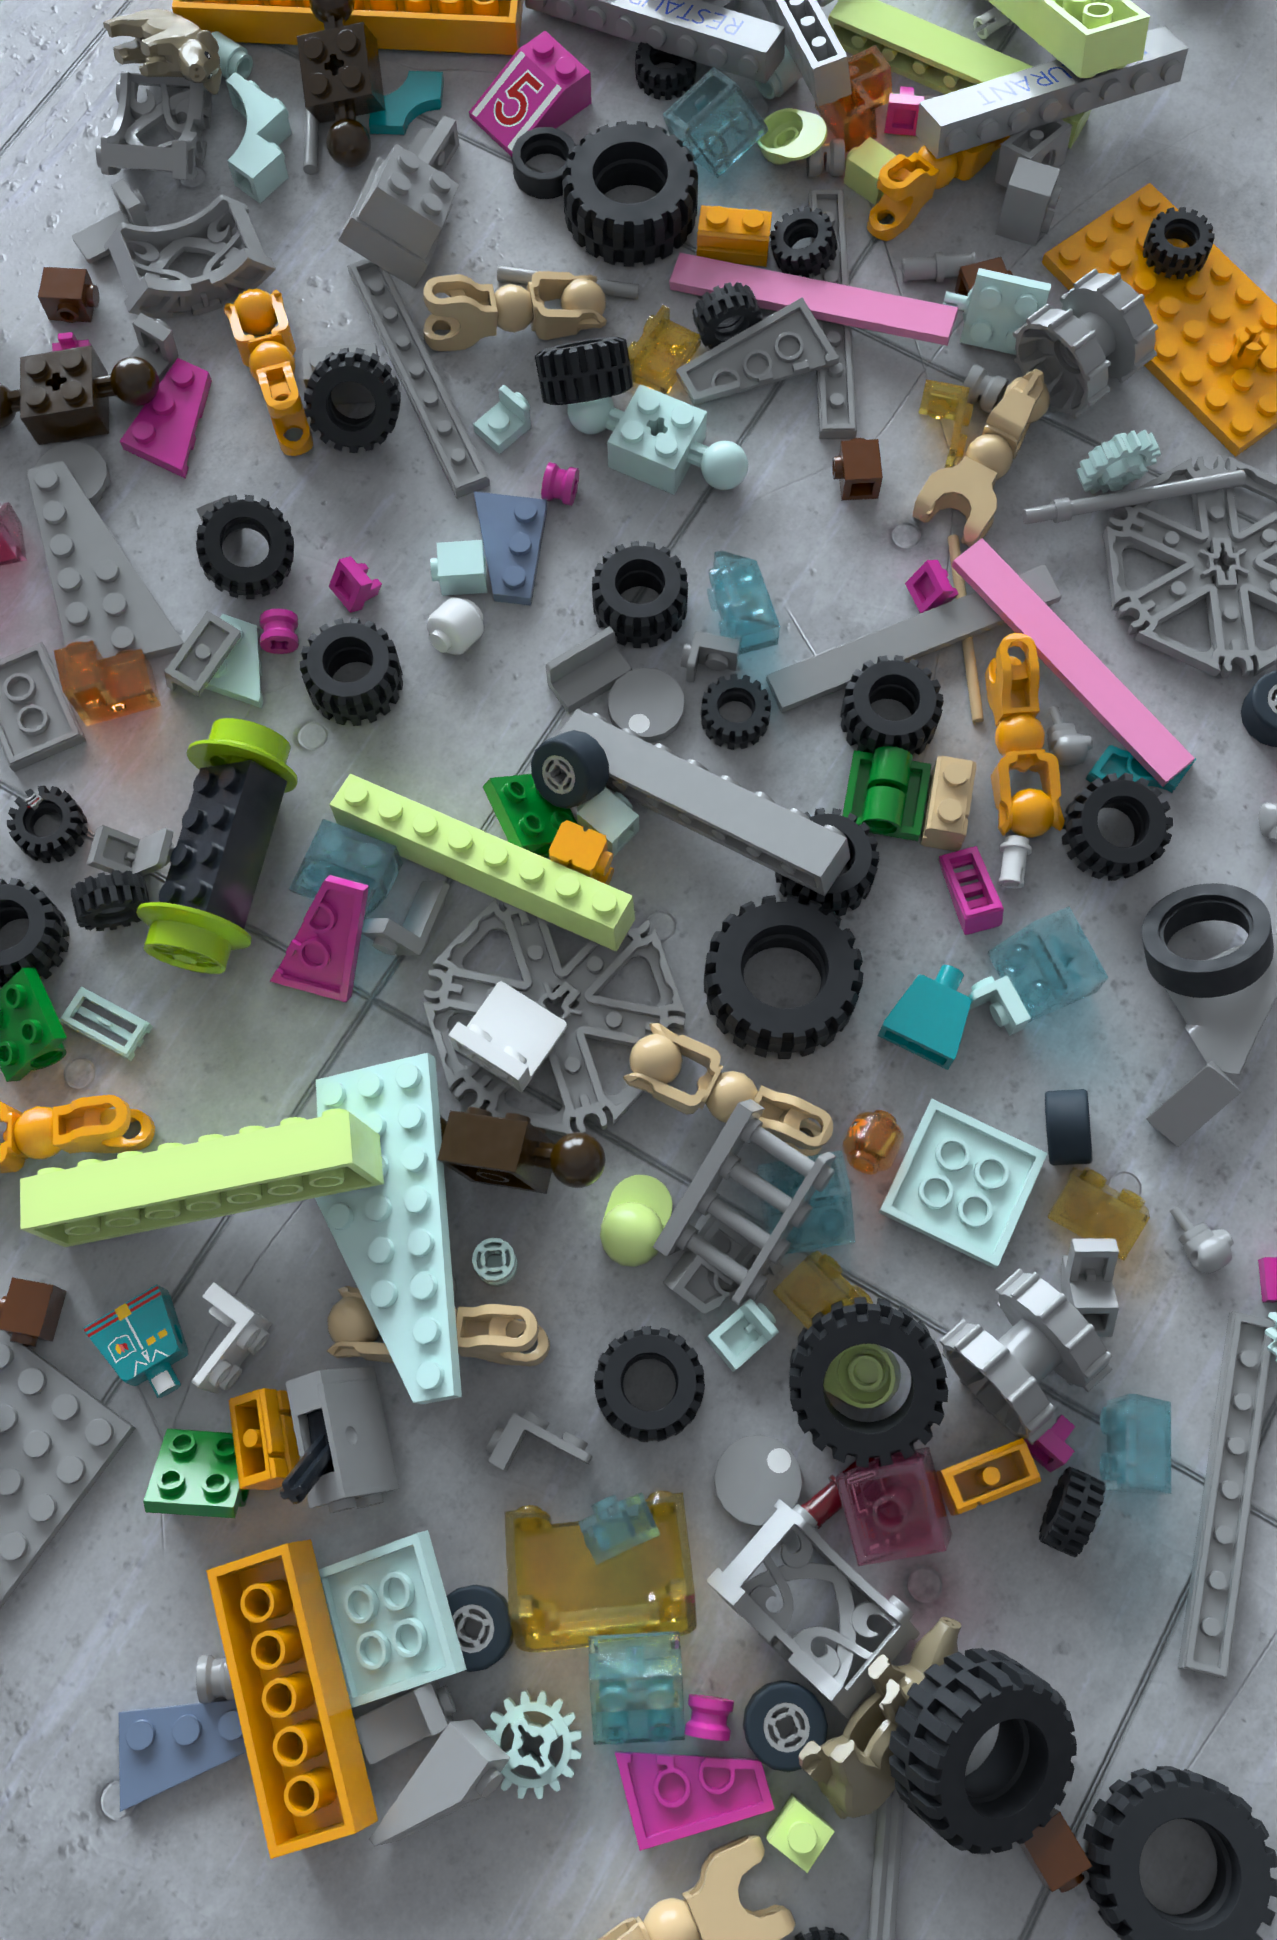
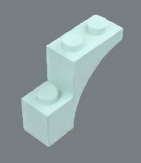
[225,72,292,203]

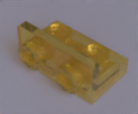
[628,305,701,395]
[1048,1167,1150,1261]
[772,1250,873,1329]

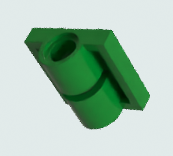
[842,746,932,842]
[483,774,577,858]
[0,968,67,1082]
[143,1429,250,1518]

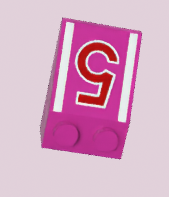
[469,31,592,157]

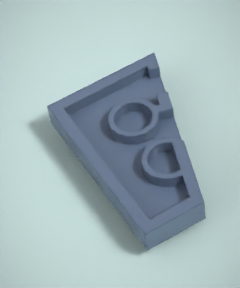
[474,491,548,606]
[118,1700,246,1812]

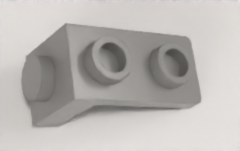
[72,178,149,264]
[115,313,179,408]
[87,825,174,877]
[362,880,450,956]
[486,1410,592,1472]
[355,1680,457,1764]

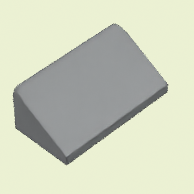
[1146,1060,1242,1147]

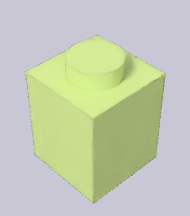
[844,137,896,205]
[765,1794,835,1873]

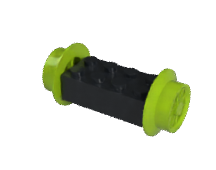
[136,718,298,974]

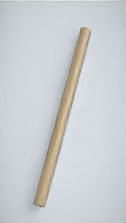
[947,534,984,722]

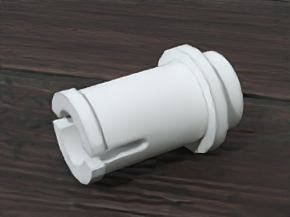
[973,6,1014,39]
[998,835,1032,889]

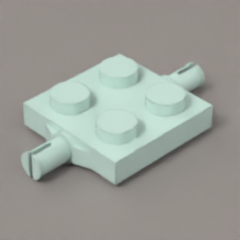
[943,268,1051,355]

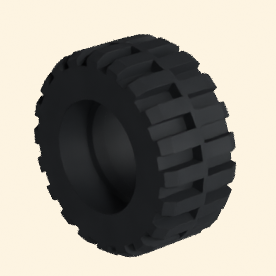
[562,121,698,267]
[704,895,864,1059]
[889,1648,1077,1855]
[1083,1766,1277,1940]

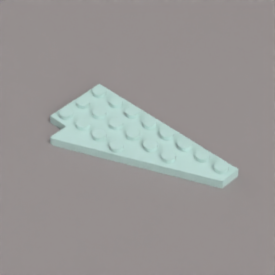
[315,1053,462,1404]

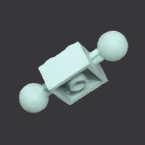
[567,384,748,495]

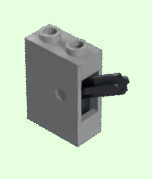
[280,1366,400,1513]

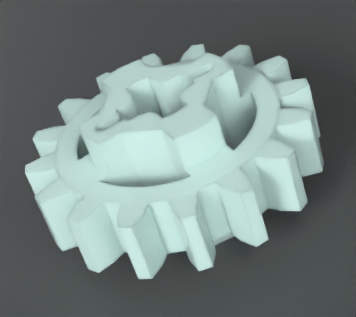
[1076,430,1161,494]
[484,1690,582,1799]

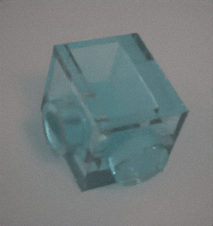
[578,1492,660,1565]

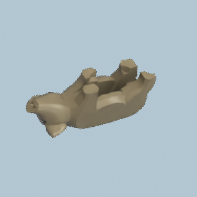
[103,9,222,95]
[798,1617,961,1819]

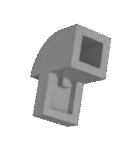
[1061,1238,1119,1337]

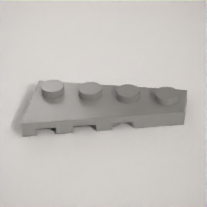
[676,297,839,406]

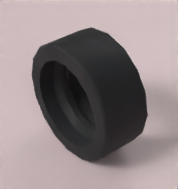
[512,127,576,199]

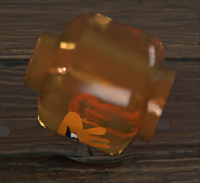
[843,1110,904,1175]

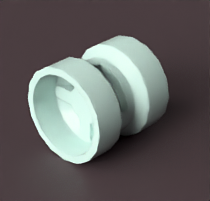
[472,1238,518,1287]

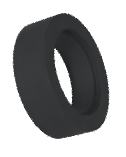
[1141,883,1274,998]

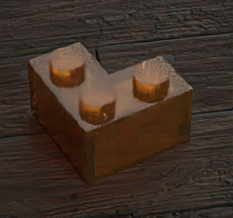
[815,45,892,152]
[54,640,161,726]

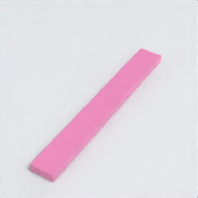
[669,253,958,346]
[952,538,1195,787]

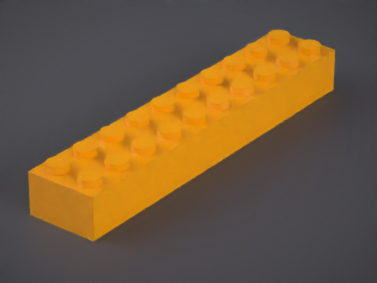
[172,0,524,55]

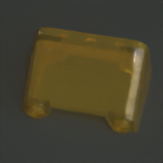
[504,1491,697,1653]

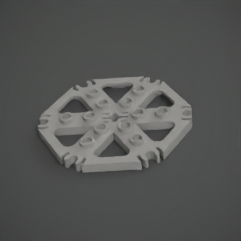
[1103,456,1277,678]
[422,898,686,1136]

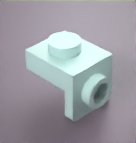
[705,1299,779,1372]

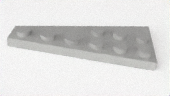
[26,461,184,678]

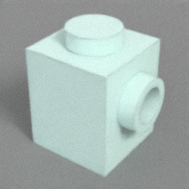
[430,540,487,596]
[577,787,639,857]

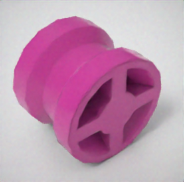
[541,462,579,506]
[259,608,299,654]
[684,1694,734,1741]

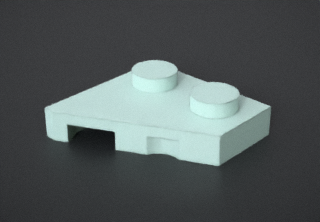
[205,614,263,708]

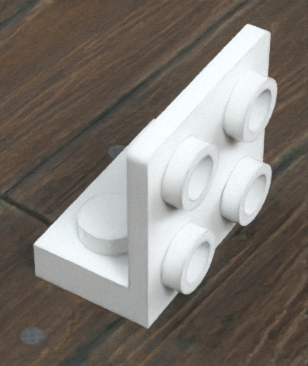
[448,981,567,1092]
[191,1282,272,1394]

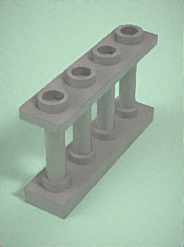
[653,1099,836,1306]

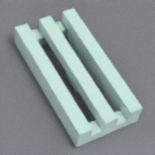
[59,986,153,1061]

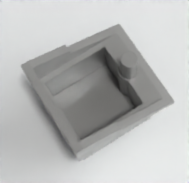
[338,144,459,288]

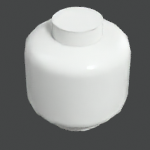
[427,597,484,655]

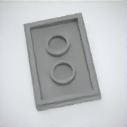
[0,642,86,772]

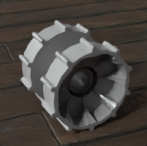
[1013,268,1158,419]
[939,1268,1113,1444]

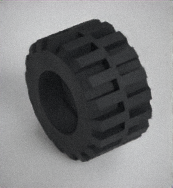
[535,336,634,405]
[304,348,401,453]
[196,494,294,599]
[592,541,688,649]
[300,618,403,726]
[840,655,944,756]
[1061,773,1173,881]
[775,808,880,917]
[0,878,70,988]
[594,1326,705,1442]

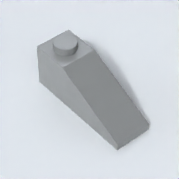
[369,1719,510,1846]

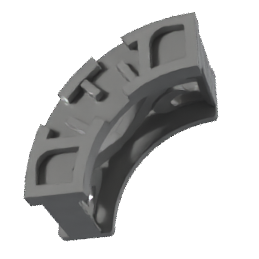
[96,71,212,180]
[104,194,276,319]
[706,1499,920,1720]

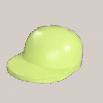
[756,108,828,165]
[600,1175,673,1267]
[823,1344,901,1409]

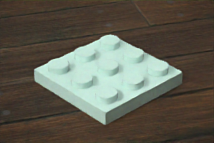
[878,1099,1047,1269]
[319,1530,467,1708]

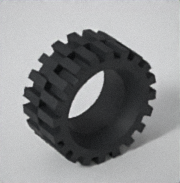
[789,1297,949,1468]

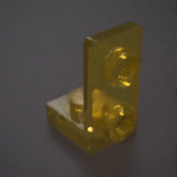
[918,379,974,468]

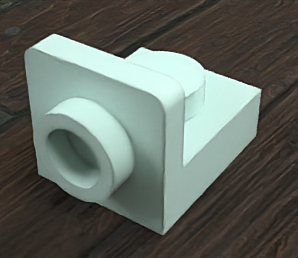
[473,385,531,454]
[968,976,1031,1036]

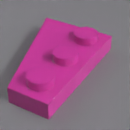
[120,358,212,479]
[270,875,369,1002]
[615,1751,775,1851]

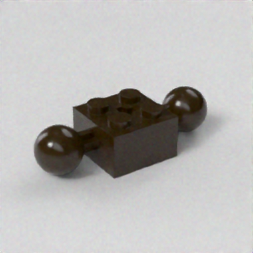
[297,0,385,167]
[0,345,159,445]
[437,1107,606,1194]

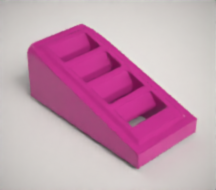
[938,846,1004,935]

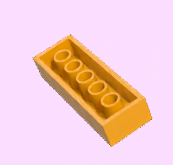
[206,1539,379,1859]

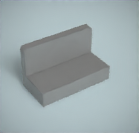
[407,115,459,172]
[164,611,241,697]
[546,626,632,714]

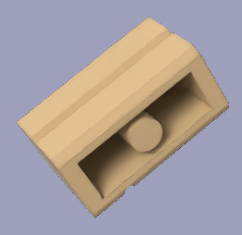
[920,756,977,852]

